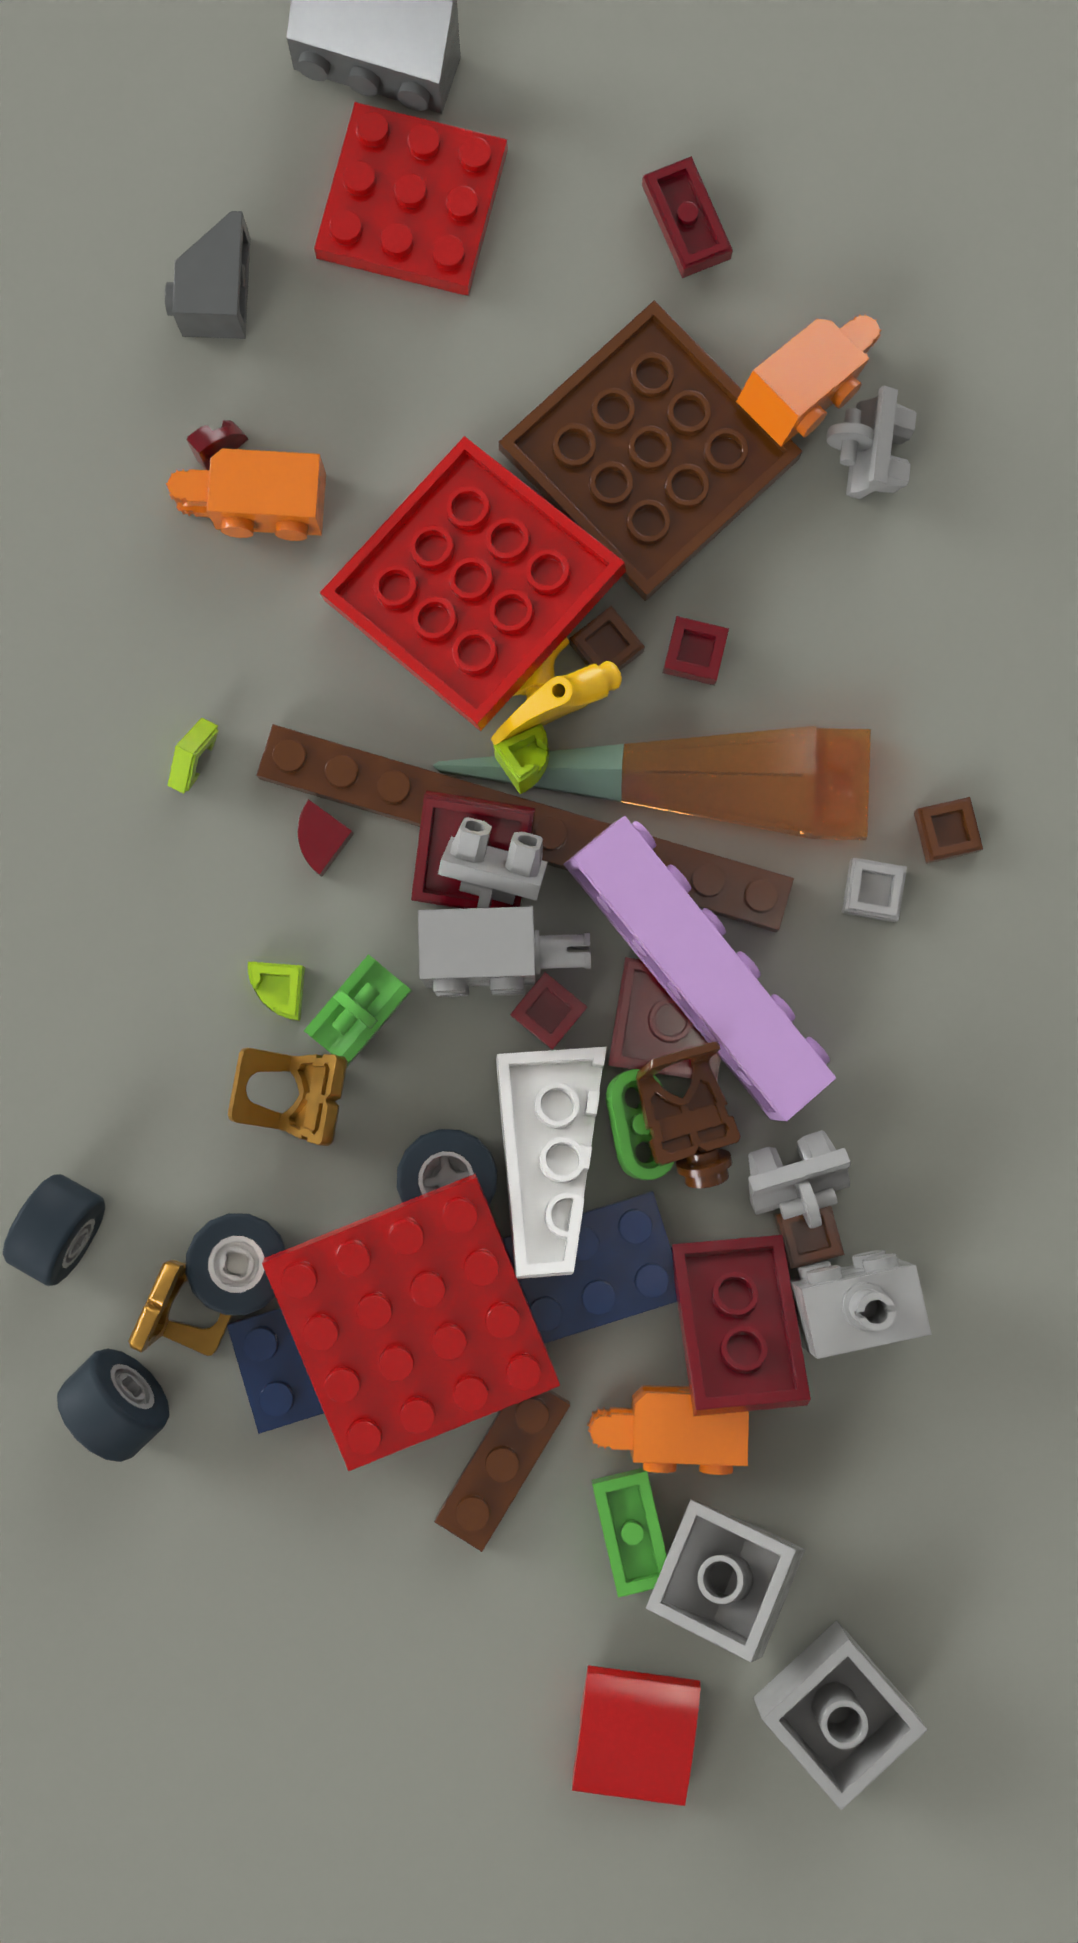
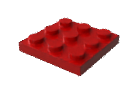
[314,102,508,296]

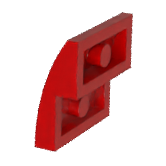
[572,1665,701,1806]

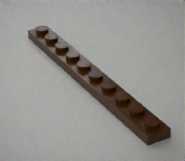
[256,724,794,932]

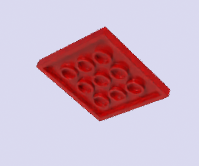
[320,436,626,731]
[262,1173,560,1471]

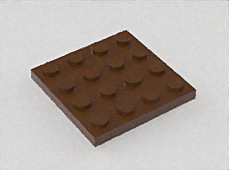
[498,300,802,601]

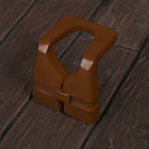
[636,1041,741,1166]

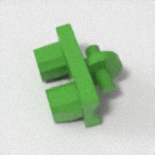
[304,954,412,1067]

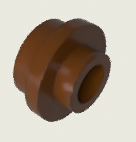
[676,1149,732,1188]

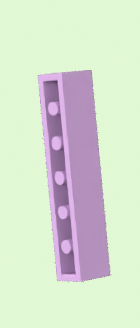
[563,816,836,1121]

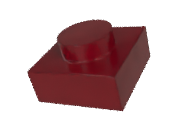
[662,616,729,686]
[510,972,587,1050]

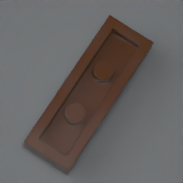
[434,1390,570,1552]

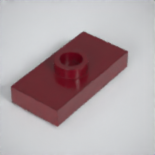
[642,156,733,278]

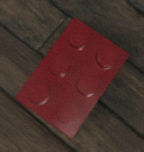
[671,1235,811,1416]

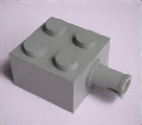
[418,906,591,997]
[790,1250,932,1359]

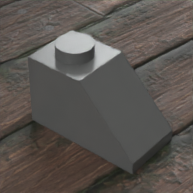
[165,211,251,339]

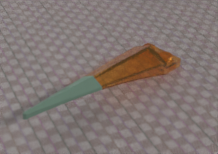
[433,726,871,840]

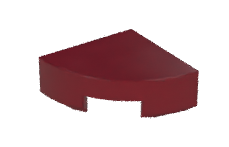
[186,420,248,470]
[298,799,354,877]

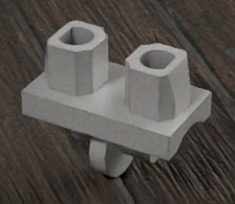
[827,386,916,499]
[438,817,548,908]
[748,1130,851,1229]

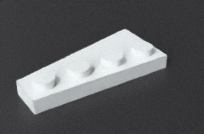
[496,1047,607,1279]

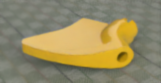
[491,661,622,745]

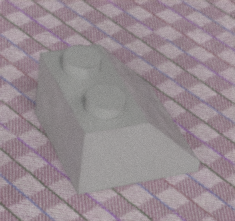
[646,1499,806,1662]

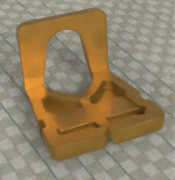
[228,1048,348,1146]
[128,1260,232,1356]

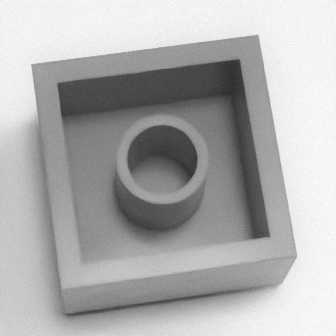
[753,1620,928,1810]

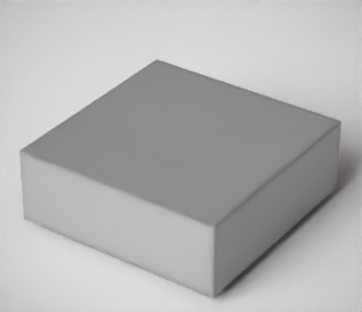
[842,858,907,922]

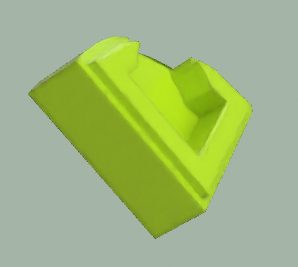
[167,717,219,794]
[493,724,549,794]
[248,961,305,1021]

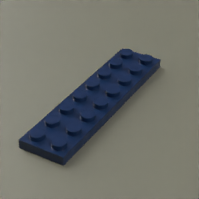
[227,1191,677,1434]

